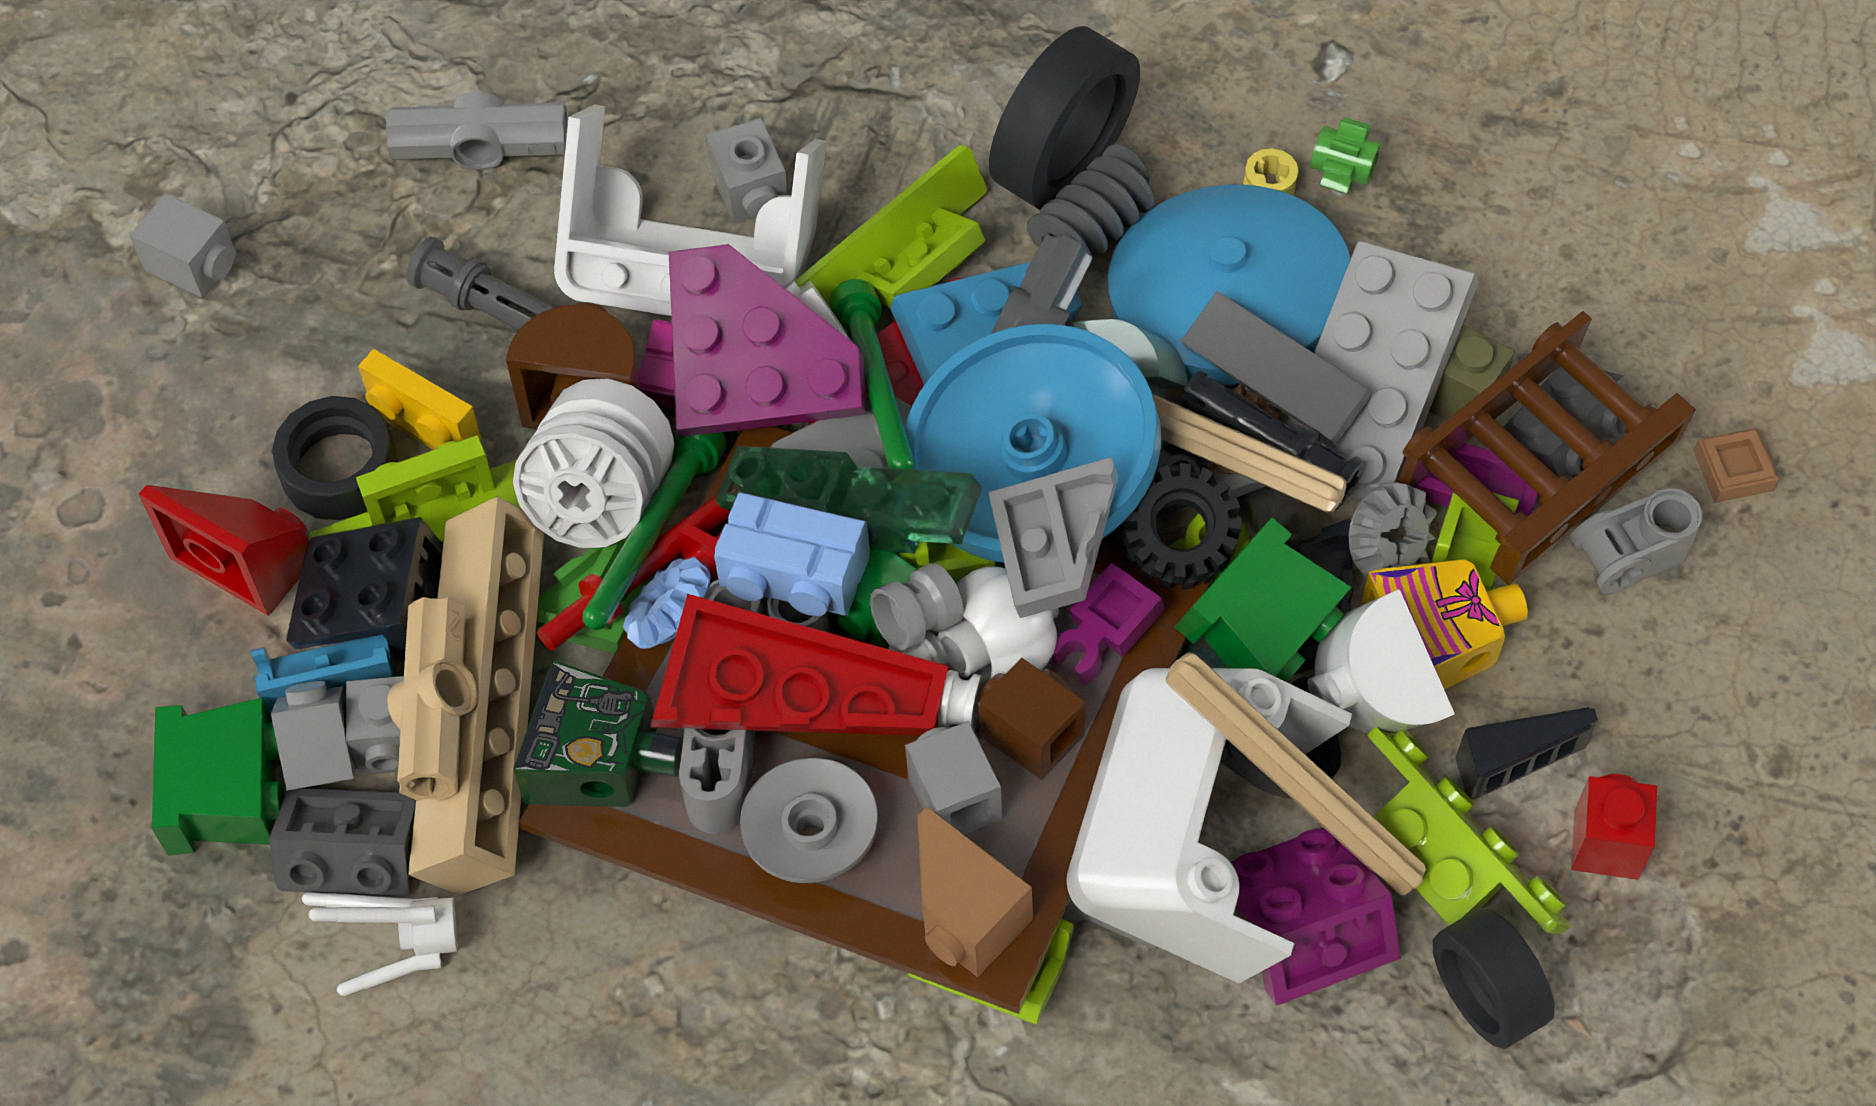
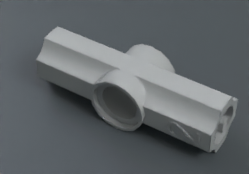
[386,91,568,170]

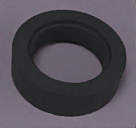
[989,26,1140,210]

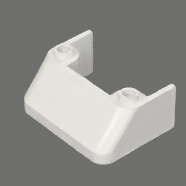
[554,105,827,316]
[1067,668,1352,984]

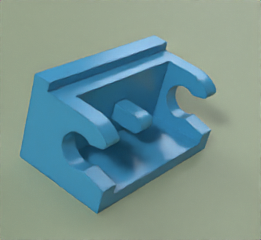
[251,635,397,718]

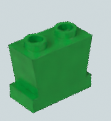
[1174,517,1351,682]
[151,697,285,856]

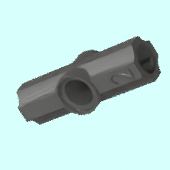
[991,235,1092,334]

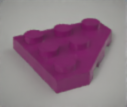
[668,244,867,437]

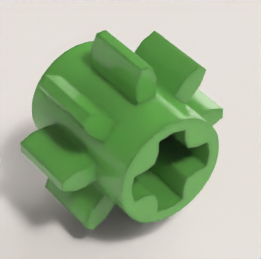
[1310,117,1381,194]

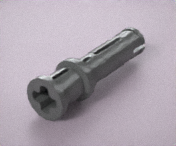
[407,236,555,330]

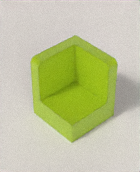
[1432,492,1519,591]

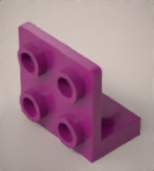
[1230,827,1401,1006]

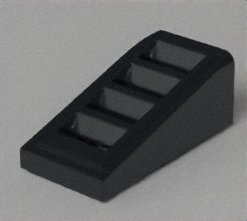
[1455,707,1598,800]

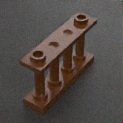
[1398,311,1696,585]

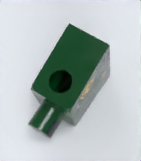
[513,661,684,807]

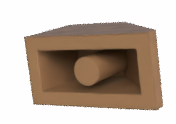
[917,807,1033,977]

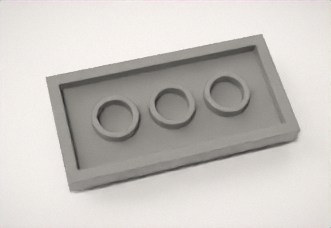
[1287,240,1479,503]

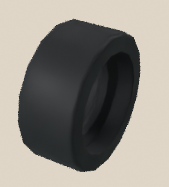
[272,396,398,520]
[1432,908,1555,1049]

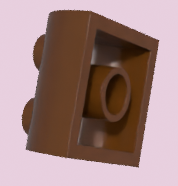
[506,302,642,429]

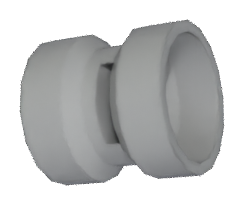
[870,563,964,650]

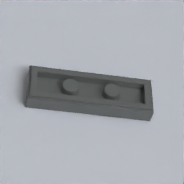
[1181,291,1372,446]

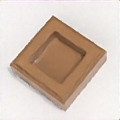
[1693,428,1779,503]

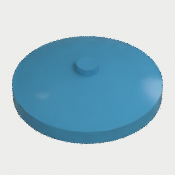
[1108,184,1351,385]
[905,324,1161,563]

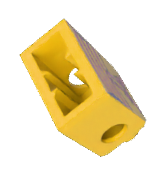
[1361,559,1528,690]

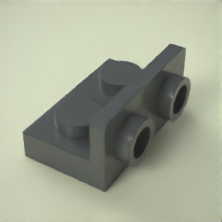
[269,788,416,896]

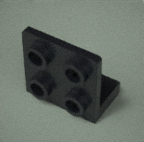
[286,517,443,659]

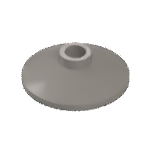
[740,758,878,883]

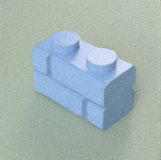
[714,493,870,616]

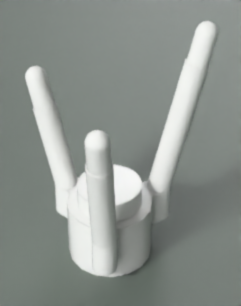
[302,892,458,996]

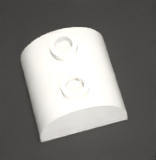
[1308,589,1455,733]

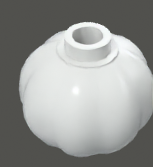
[937,566,1059,686]

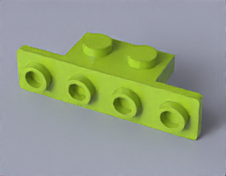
[795,144,987,309]
[309,435,522,543]
[1367,727,1571,935]

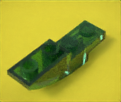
[715,446,982,554]

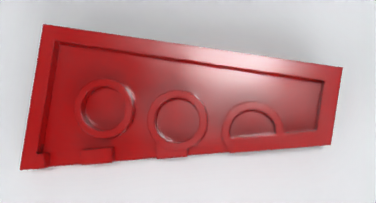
[650,594,949,736]

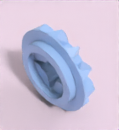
[623,557,711,649]

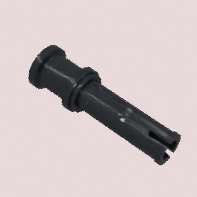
[1179,371,1366,510]

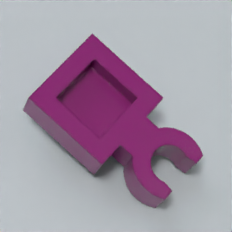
[1051,563,1165,684]

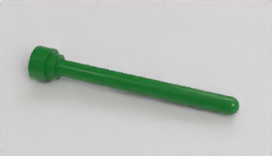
[830,279,915,477]
[582,432,727,630]

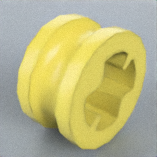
[1243,148,1298,196]

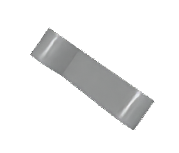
[679,579,831,834]

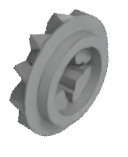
[1349,482,1439,577]

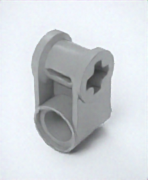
[1570,488,1702,594]

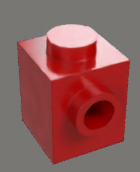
[1571,774,1658,880]

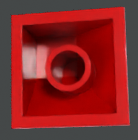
[138,485,308,616]

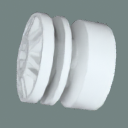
[513,378,675,548]

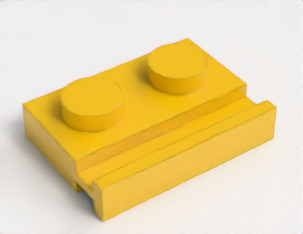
[358,349,486,454]

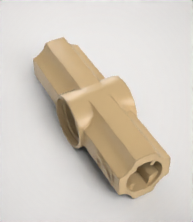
[387,597,478,800]

